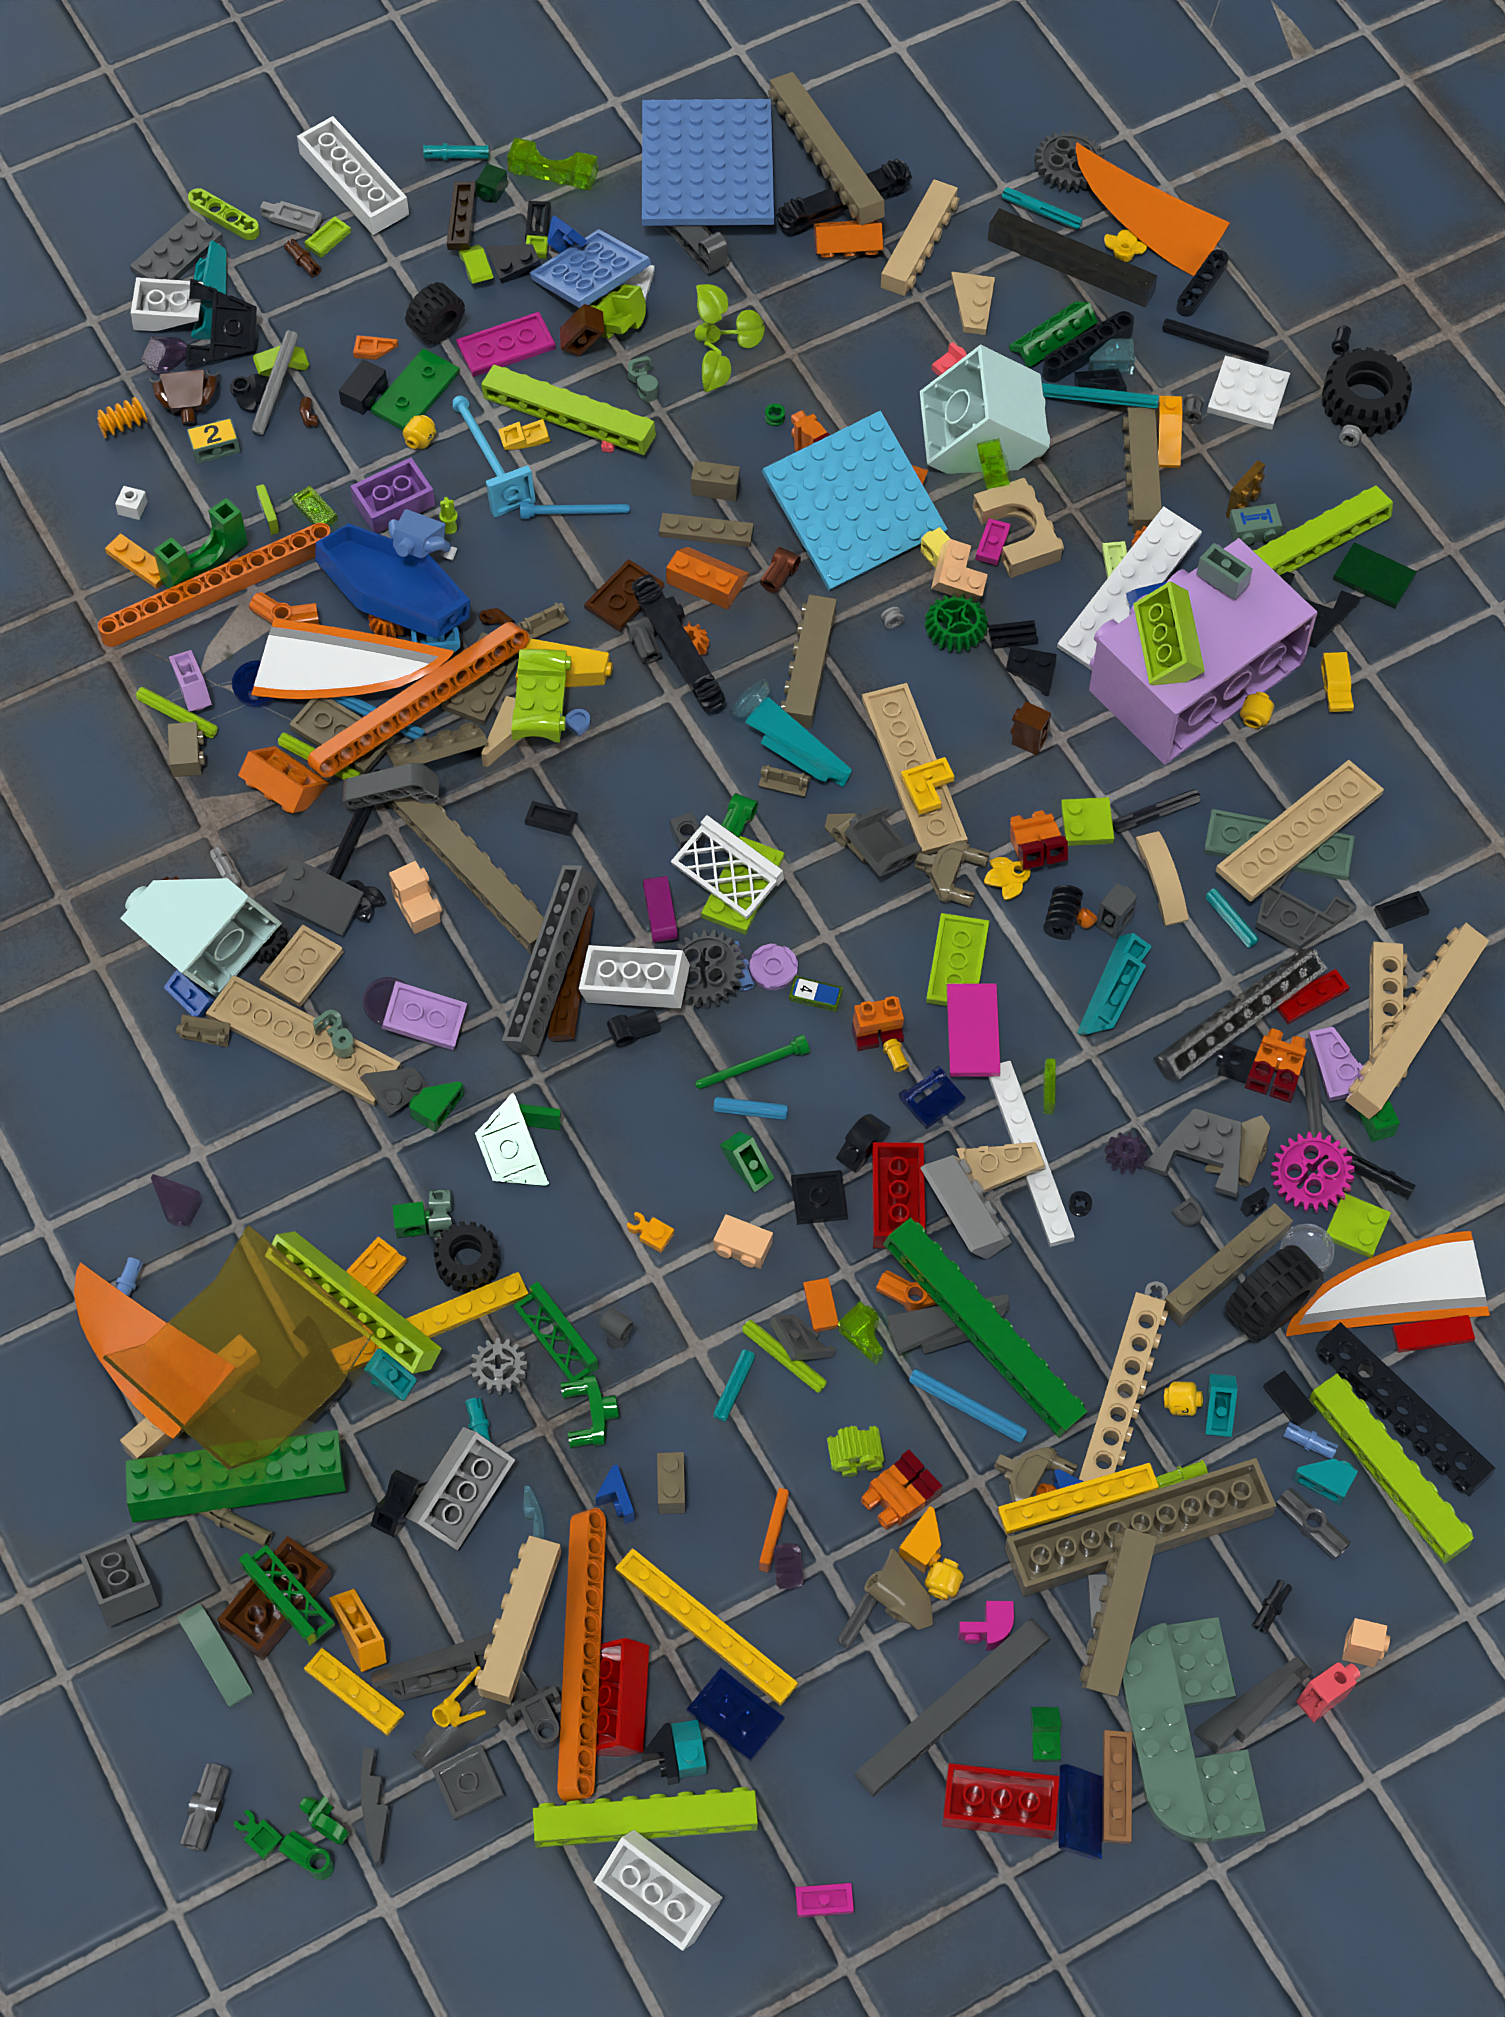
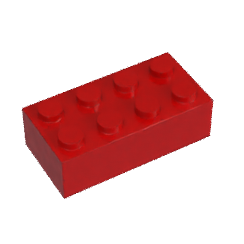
[872,1142,925,1248]
[942,1763,1059,1839]

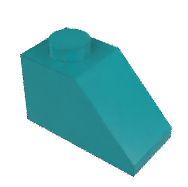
[1205,1374,1238,1437]
[1293,1458,1358,1506]
[671,1719,707,1779]

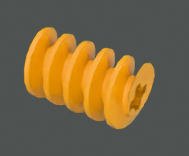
[97,397,148,439]

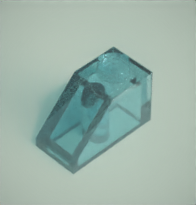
[1088,338,1135,374]

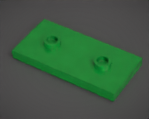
[371,348,460,430]

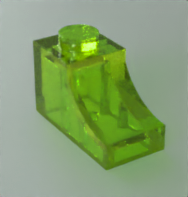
[977,438,1011,489]
[838,1301,883,1365]

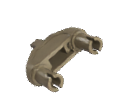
[915,841,990,907]
[994,1447,1078,1525]

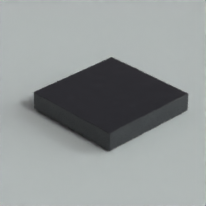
[791,1170,848,1225]

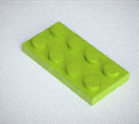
[701,836,785,935]
[926,913,989,1006]

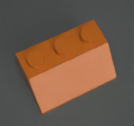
[813,219,883,257]
[666,547,749,610]
[238,746,329,813]

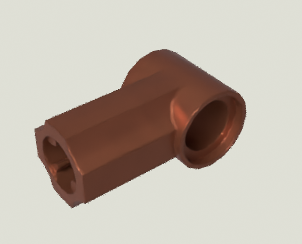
[760,547,801,593]

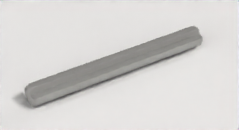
[251,330,298,435]

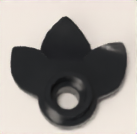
[230,374,268,411]
[346,880,385,922]

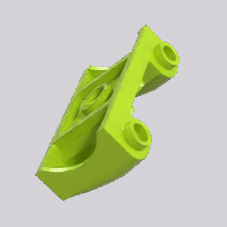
[511,649,571,743]

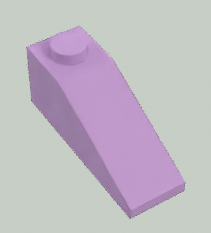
[169,650,212,712]

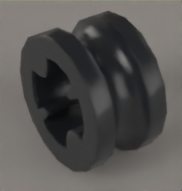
[1068,1191,1092,1217]

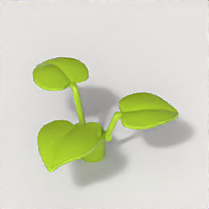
[695,284,765,392]

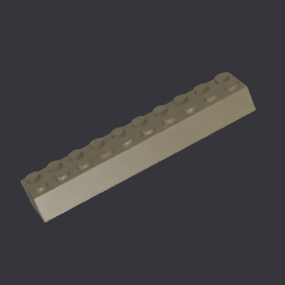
[1004,1458,1276,1597]

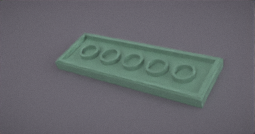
[1203,809,1355,881]

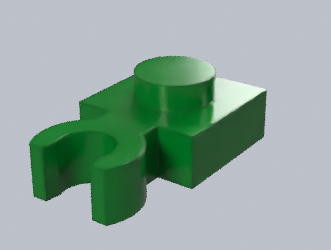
[233,1810,283,1860]

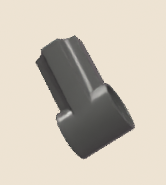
[626,617,661,664]
[599,1307,634,1350]

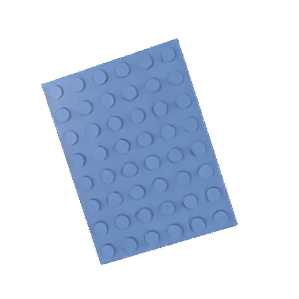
[642,99,774,226]

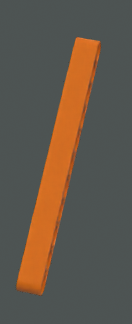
[98,523,331,647]
[307,622,529,778]
[557,1508,606,1802]

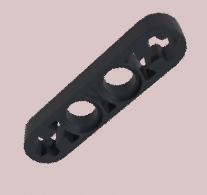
[1176,249,1229,317]

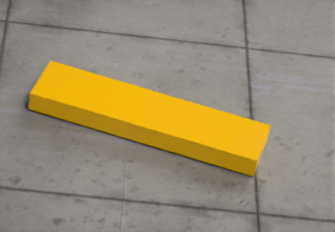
[304,1648,405,1737]

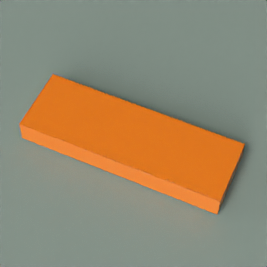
[759,1488,789,1573]

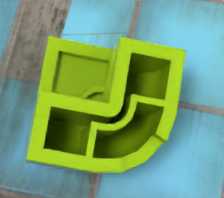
[589,284,646,339]

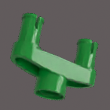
[560,1375,619,1449]

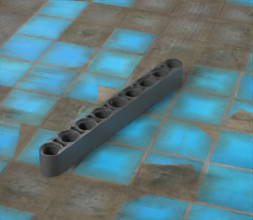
[854,1618,1051,1797]

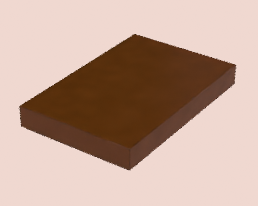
[584,559,665,633]

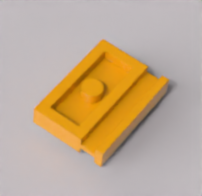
[346,1237,407,1295]

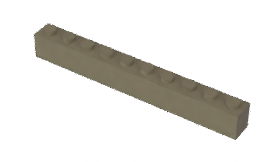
[768,72,885,225]
[386,796,545,955]

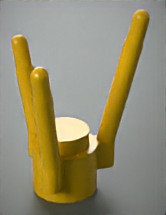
[432,1666,486,1727]

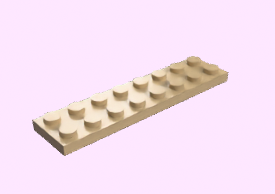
[862,683,968,855]
[1216,760,1384,902]
[206,975,401,1106]

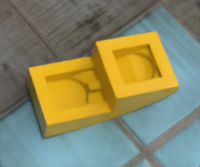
[498,419,551,450]

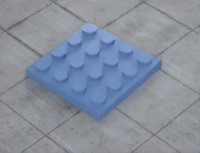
[530,229,651,308]

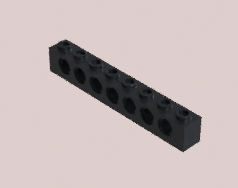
[1315,1322,1496,1497]

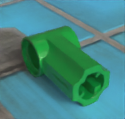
[721,793,758,838]
[278,1830,334,1880]

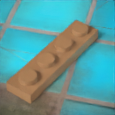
[1102,1730,1132,1844]

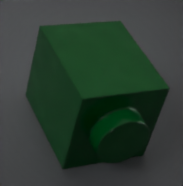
[476,163,508,203]

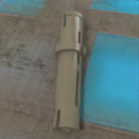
[196,1508,273,1546]

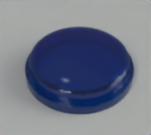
[232,660,275,706]

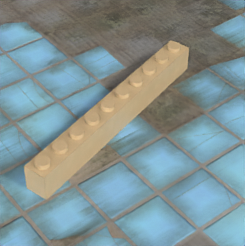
[1345,923,1489,1119]

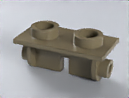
[517,603,569,639]
[758,765,811,797]
[176,1014,230,1047]

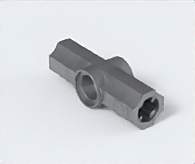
[1276,1487,1351,1560]
[180,1763,230,1852]

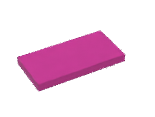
[456,312,556,377]
[946,983,1001,1077]

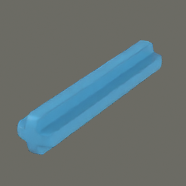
[714,1097,788,1120]

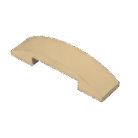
[1135,831,1189,927]

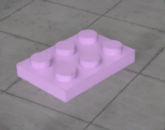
[381,981,467,1050]

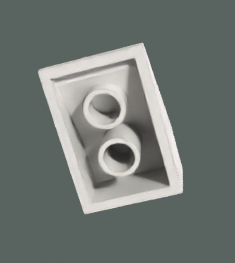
[131,277,204,331]

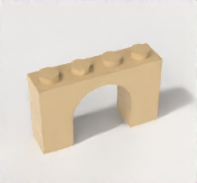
[973,478,1064,578]

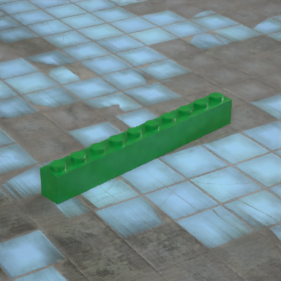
[883,1217,1087,1438]

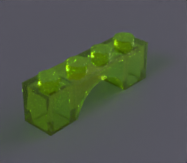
[507,138,598,190]

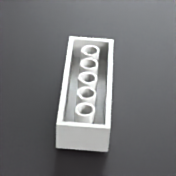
[297,116,409,235]

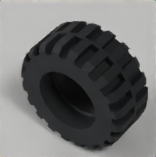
[1322,347,1412,436]
[1225,1245,1324,1341]

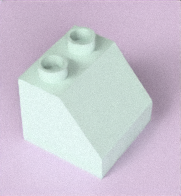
[920,345,1050,474]
[120,878,282,997]

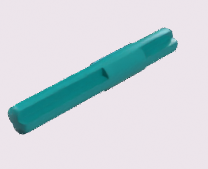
[1002,187,1083,230]

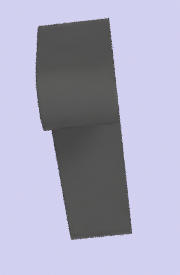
[663,225,728,274]
[342,763,439,809]

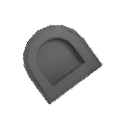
[1171,1196,1203,1227]

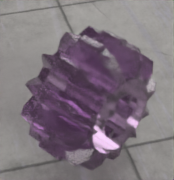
[1105,1131,1148,1175]
[774,1543,803,1590]

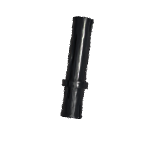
[1344,1150,1416,1199]

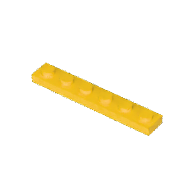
[997,1463,1159,1535]

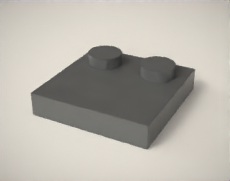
[432,1744,505,1821]

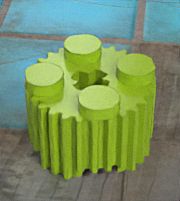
[827,1426,884,1477]

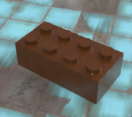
[217,1536,332,1661]

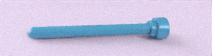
[520,501,630,519]

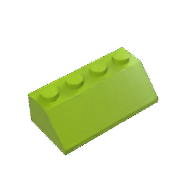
[1133,581,1205,686]

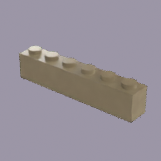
[1122,408,1162,533]
[781,595,837,728]
[1164,1203,1293,1327]
[1079,1528,1157,1697]

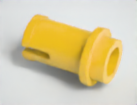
[883,1039,909,1072]

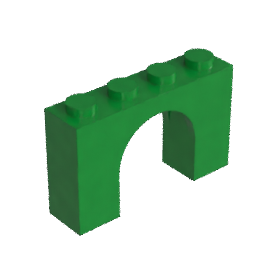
[153,498,248,589]

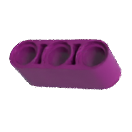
[643,876,678,943]

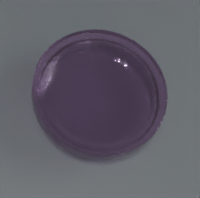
[363,977,408,1025]

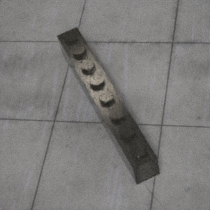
[988,208,1158,308]

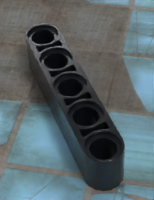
[1042,311,1134,383]

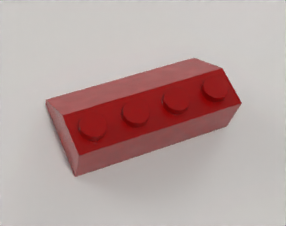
[596,1637,649,1757]

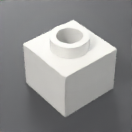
[115,486,148,520]

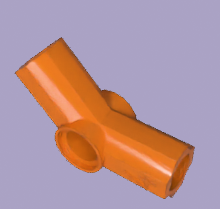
[249,592,319,624]
[876,1270,937,1312]

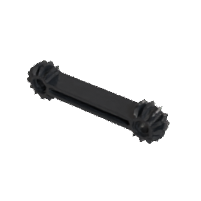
[776,158,912,235]
[632,574,725,713]

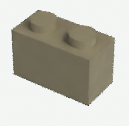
[691,461,740,501]
[168,722,205,777]
[657,1452,685,1514]

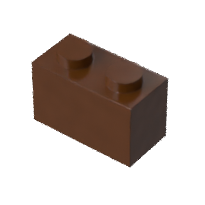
[560,304,604,357]
[1010,701,1051,756]

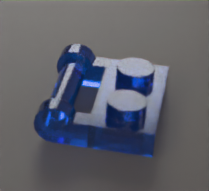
[898,1066,966,1130]

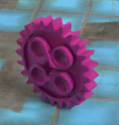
[1271,1132,1355,1213]

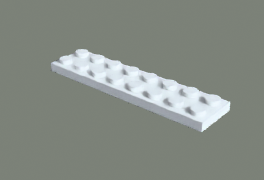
[1057,506,1202,671]

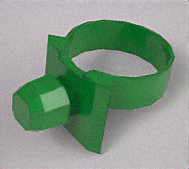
[299,1796,349,1845]

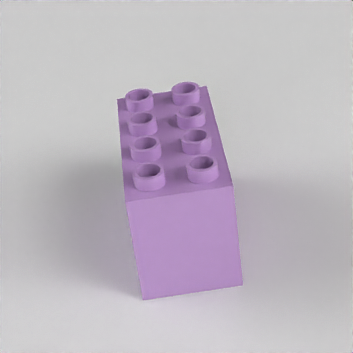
[1089,538,1317,765]

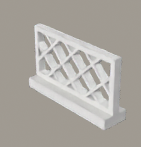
[671,815,784,919]

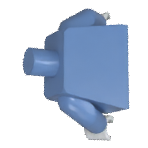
[388,509,457,560]

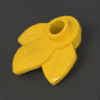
[1104,229,1147,262]
[984,857,1030,900]

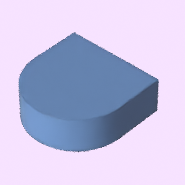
[565,709,591,737]

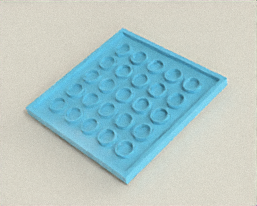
[761,410,948,591]

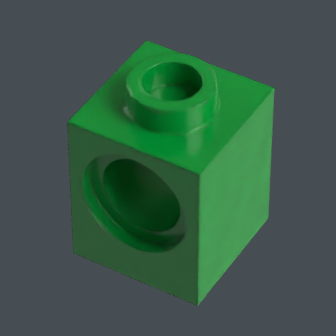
[392,1201,430,1239]

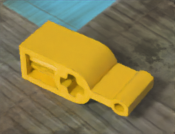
[1320,652,1354,712]

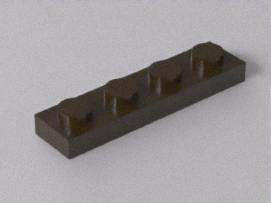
[446,181,476,250]

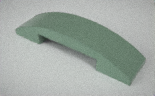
[177,1604,253,1708]

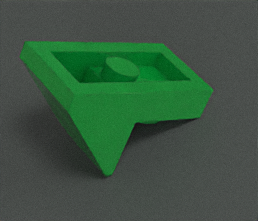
[1031,1707,1062,1762]

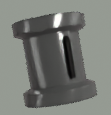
[1182,393,1204,424]

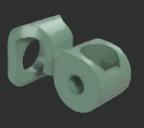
[628,356,658,402]
[313,1009,355,1058]
[428,1189,452,1237]

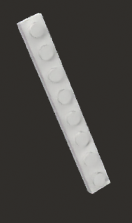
[988,1061,1075,1247]

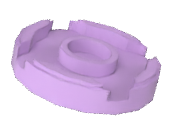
[749,943,798,991]

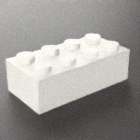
[579,945,690,1008]
[594,1830,723,1951]

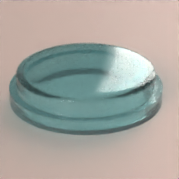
[729,678,771,719]

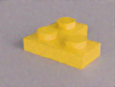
[900,757,954,815]

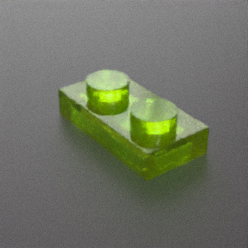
[291,485,338,526]

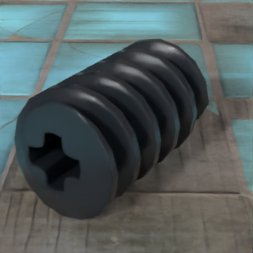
[1043,885,1083,939]

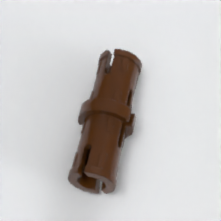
[284,239,321,277]

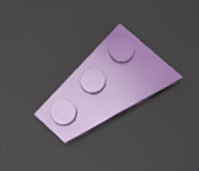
[1308,1027,1363,1102]

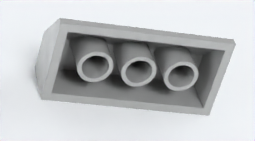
[920,1155,1012,1259]
[405,1427,515,1551]

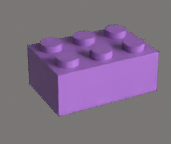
[350,457,435,533]

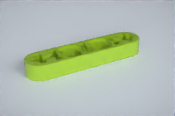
[188,188,260,240]

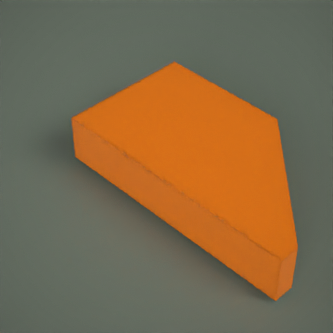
[353,335,398,360]

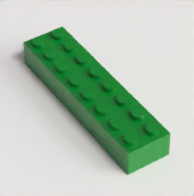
[126,1430,345,1523]

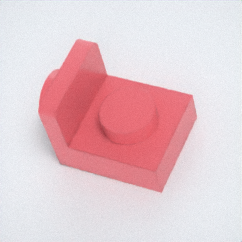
[931,342,967,376]

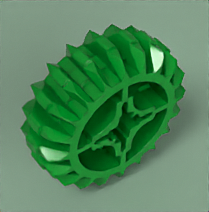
[925,593,988,654]

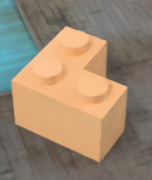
[931,539,988,602]
[389,861,442,934]

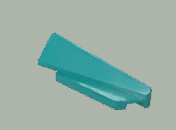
[191,240,226,340]
[745,697,852,787]
[1077,933,1152,1036]

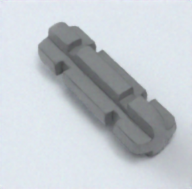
[210,847,241,887]

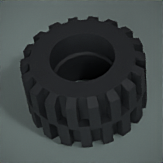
[405,282,465,344]
[434,1221,500,1293]

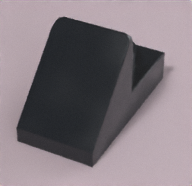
[641,1723,679,1785]

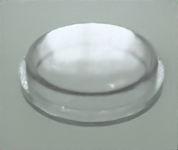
[1280,1224,1335,1272]

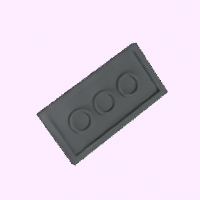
[130,212,223,280]

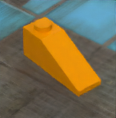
[1157,396,1182,468]
[329,1589,387,1672]

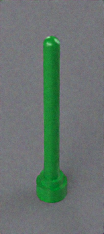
[695,1034,810,1089]

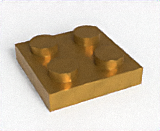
[1226,460,1265,518]

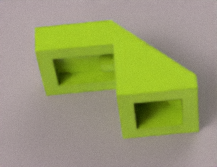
[458,245,493,284]
[253,346,309,377]

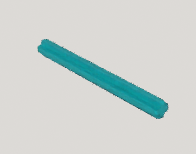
[1042,383,1160,408]

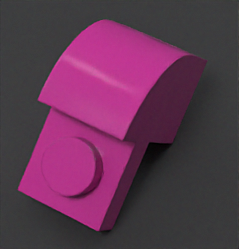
[958,1601,1014,1651]

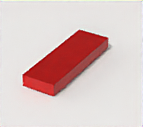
[1274,969,1350,1025]
[1392,1315,1475,1353]

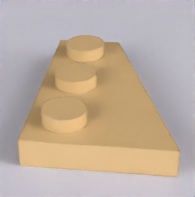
[951,272,995,335]
[957,1142,1046,1194]

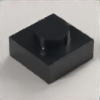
[1240,1187,1270,1217]

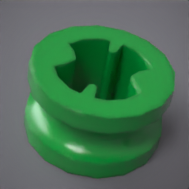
[765,403,785,427]

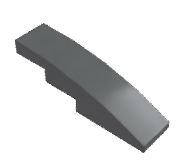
[361,1747,390,1868]

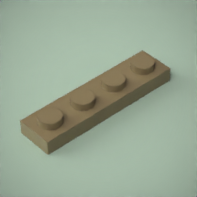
[659,513,753,547]

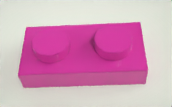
[975,518,1011,565]
[795,1883,854,1918]

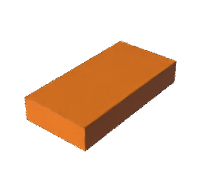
[803,1278,839,1332]

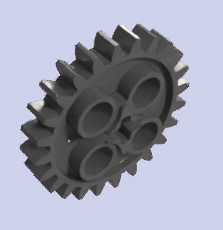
[1034,130,1104,192]
[677,930,746,1008]

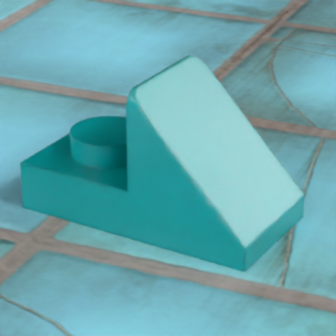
[364,1348,417,1401]

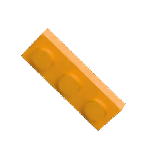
[105,533,163,589]

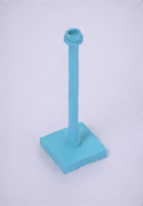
[452,396,536,518]

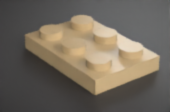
[259,925,344,1007]

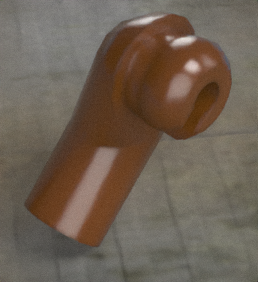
[299,397,319,428]
[479,608,515,625]

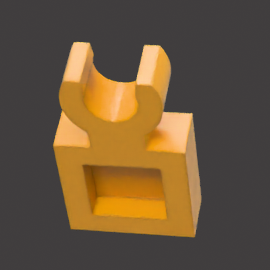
[627,1212,675,1253]

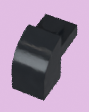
[836,1113,891,1172]
[371,1469,419,1538]

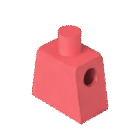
[1296,1662,1361,1723]

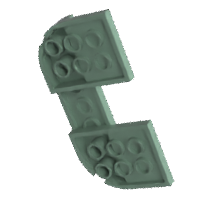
[1121,1617,1266,1843]

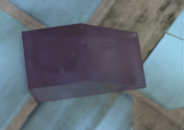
[140,336,187,373]
[151,1174,202,1227]

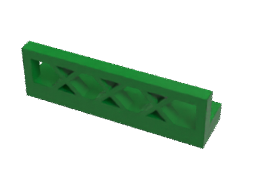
[1008,301,1098,367]
[513,1281,598,1381]
[238,1545,335,1646]

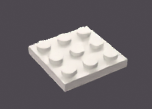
[1207,356,1290,430]

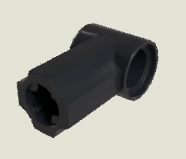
[607,1009,660,1047]

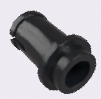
[1332,325,1351,355]

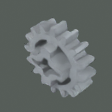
[470,1338,527,1395]

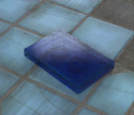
[686,1668,785,1762]
[1059,1764,1103,1860]

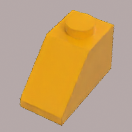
[898,1506,942,1574]

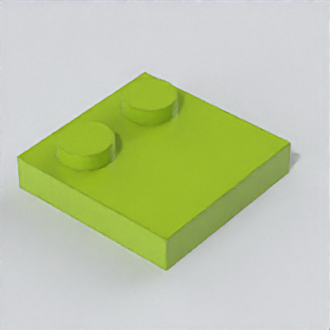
[1061,797,1114,846]
[1324,1193,1391,1258]

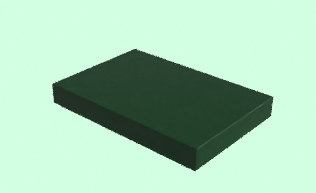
[1333,542,1417,609]

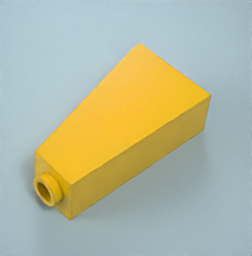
[515,638,613,687]

